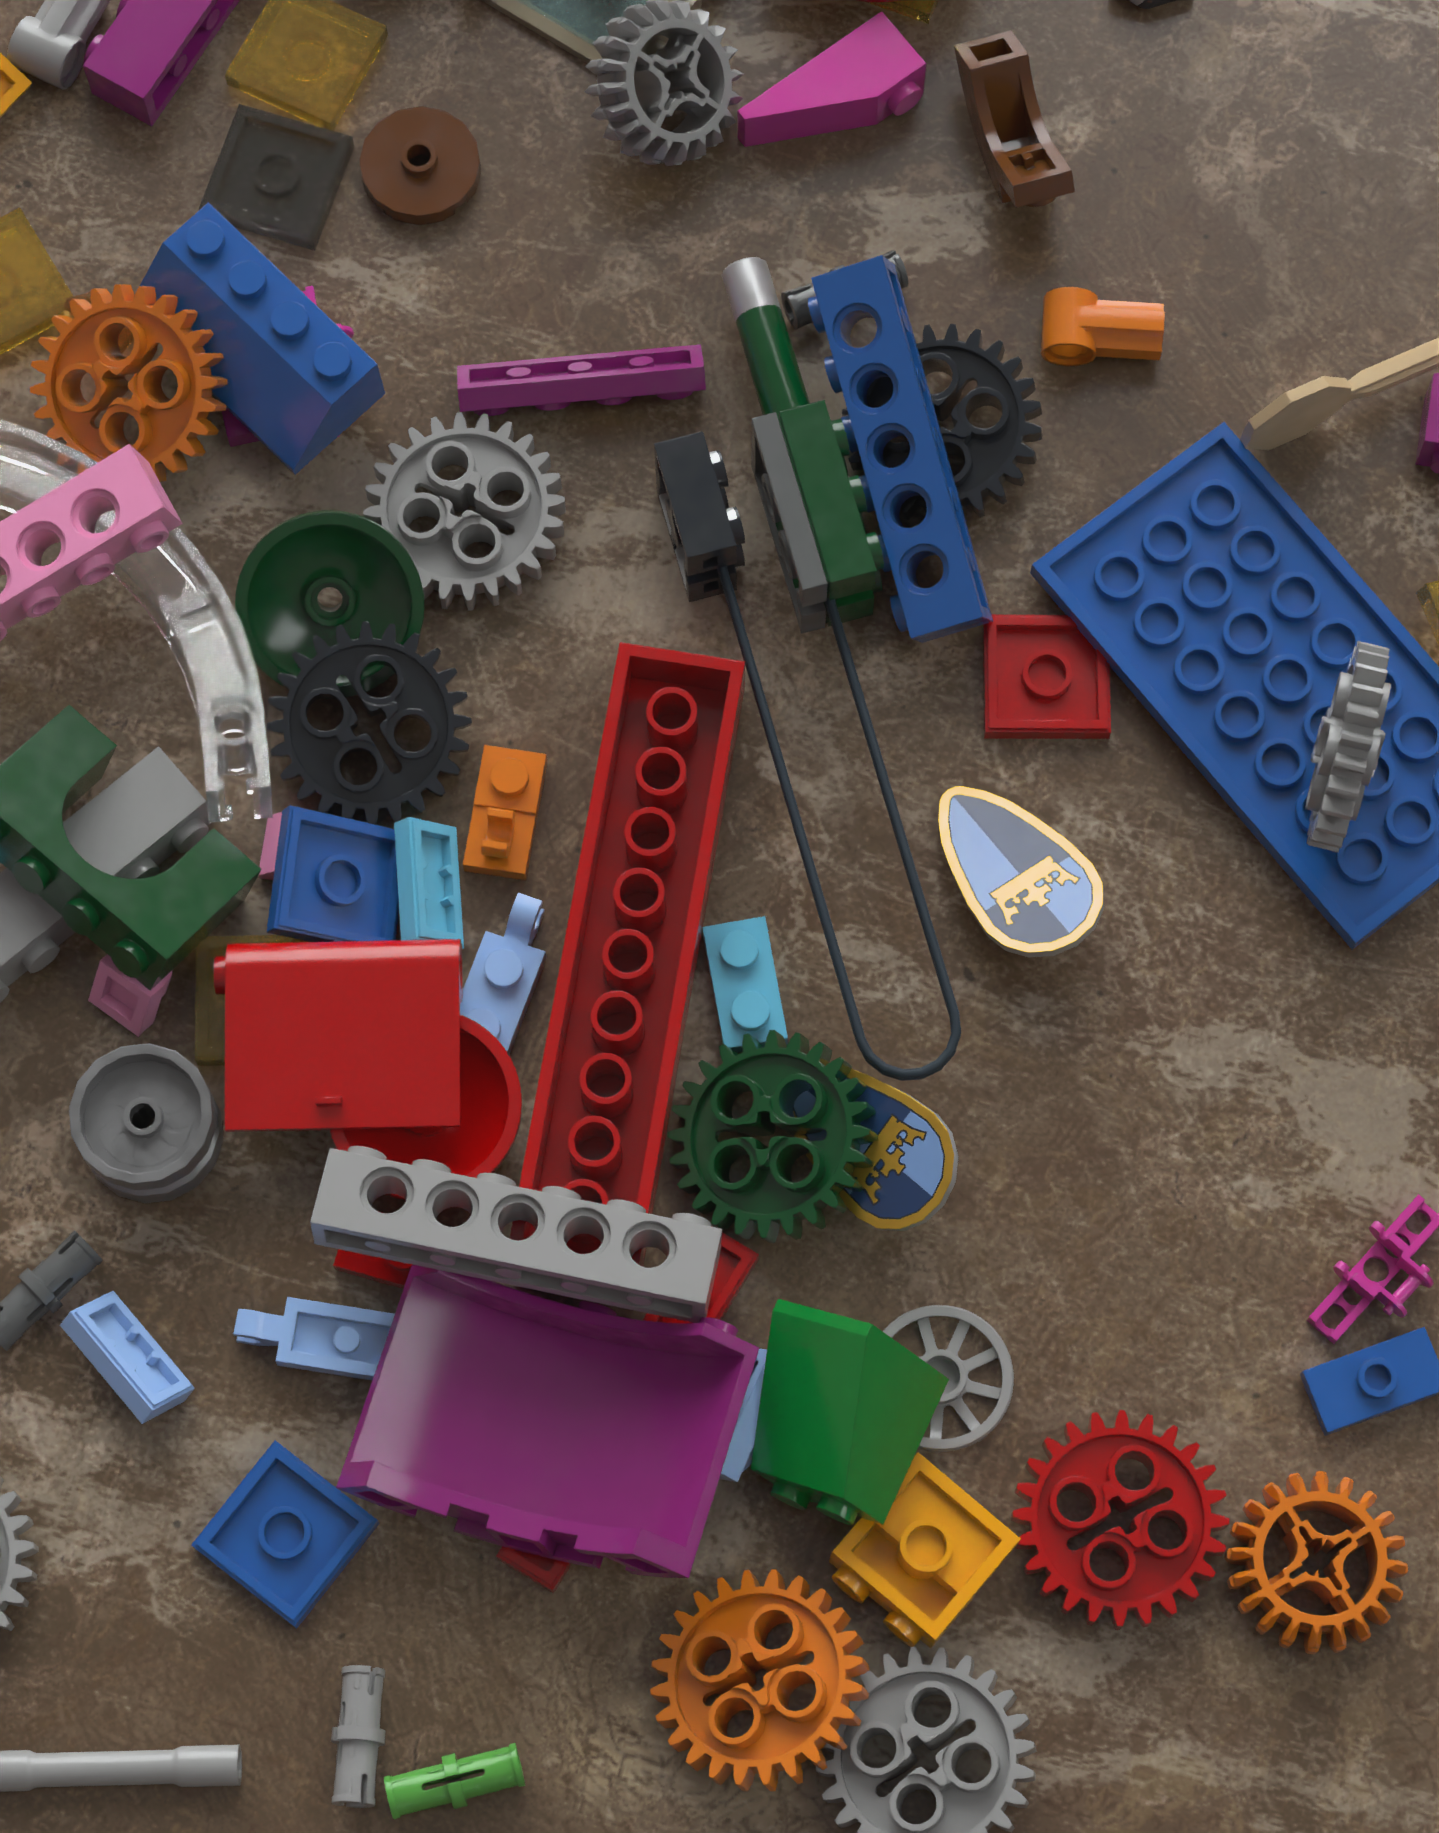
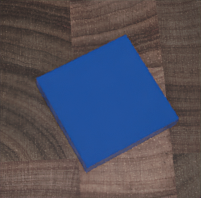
[266,805,399,942]
[191,1440,380,1629]

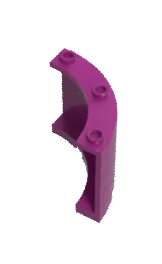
[336,1265,759,1578]

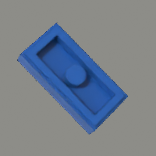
[1300,1327,1439,1436]

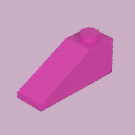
[737,11,926,147]

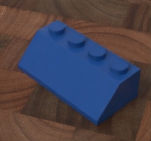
[140,202,385,475]

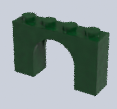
[0,705,262,991]

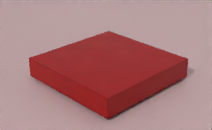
[983,614,1111,739]

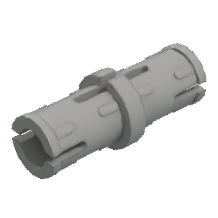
[331,1665,386,1808]

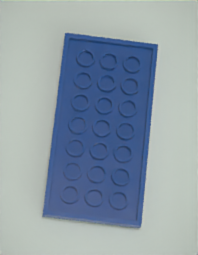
[1030,422,1439,950]

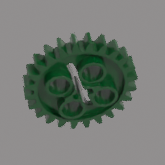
[667,1030,878,1243]

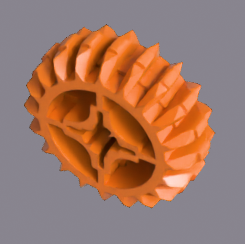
[1225,1471,1408,1654]

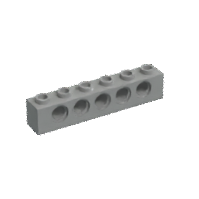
[310,1146,722,1323]

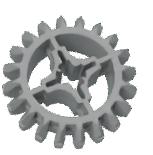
[584,0,744,166]

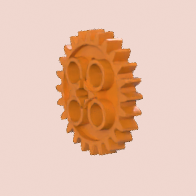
[30,284,228,482]
[650,1569,870,1792]

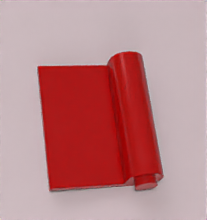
[214,939,463,1132]

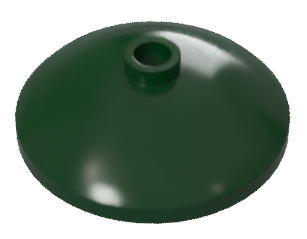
[235,510,424,699]

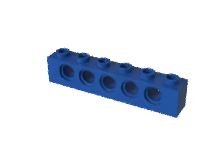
[808,255,993,643]

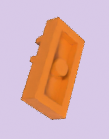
[463,745,548,880]

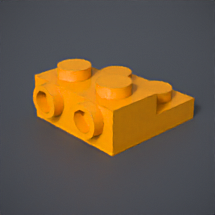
[829,1452,1021,1649]

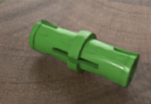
[384,1743,525,1819]

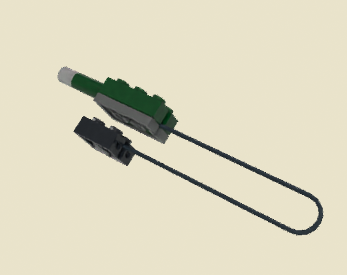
[654,257,961,1081]

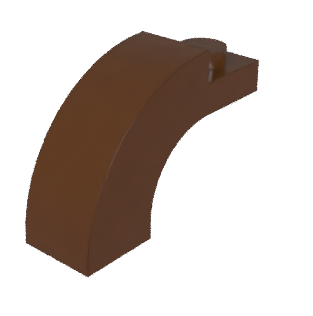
[954,30,1075,208]

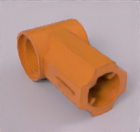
[1041,287,1165,366]

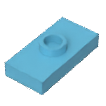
[394,817,464,949]

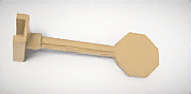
[1240,338,1439,450]

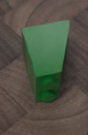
[751,1299,949,1525]

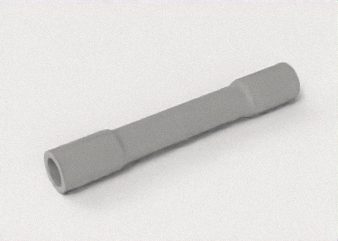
[0,1744,242,1792]

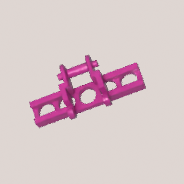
[1306,1194,1439,1344]

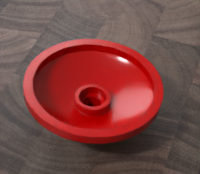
[330,1015,522,1200]

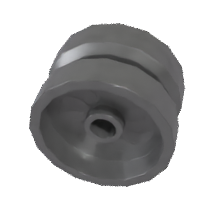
[69,1043,223,1203]

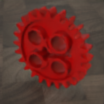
[1011,1410,1230,1630]

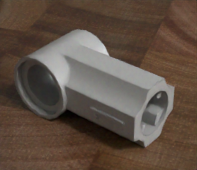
[7,0,110,90]

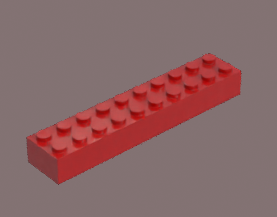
[509,642,745,1267]

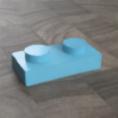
[702,916,788,1053]

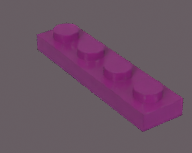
[457,344,706,416]

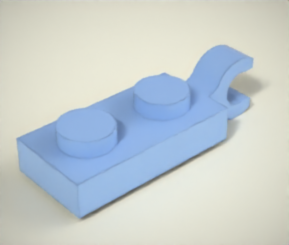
[460,893,547,1056]
[233,1297,395,1380]

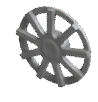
[883,1305,1014,1453]

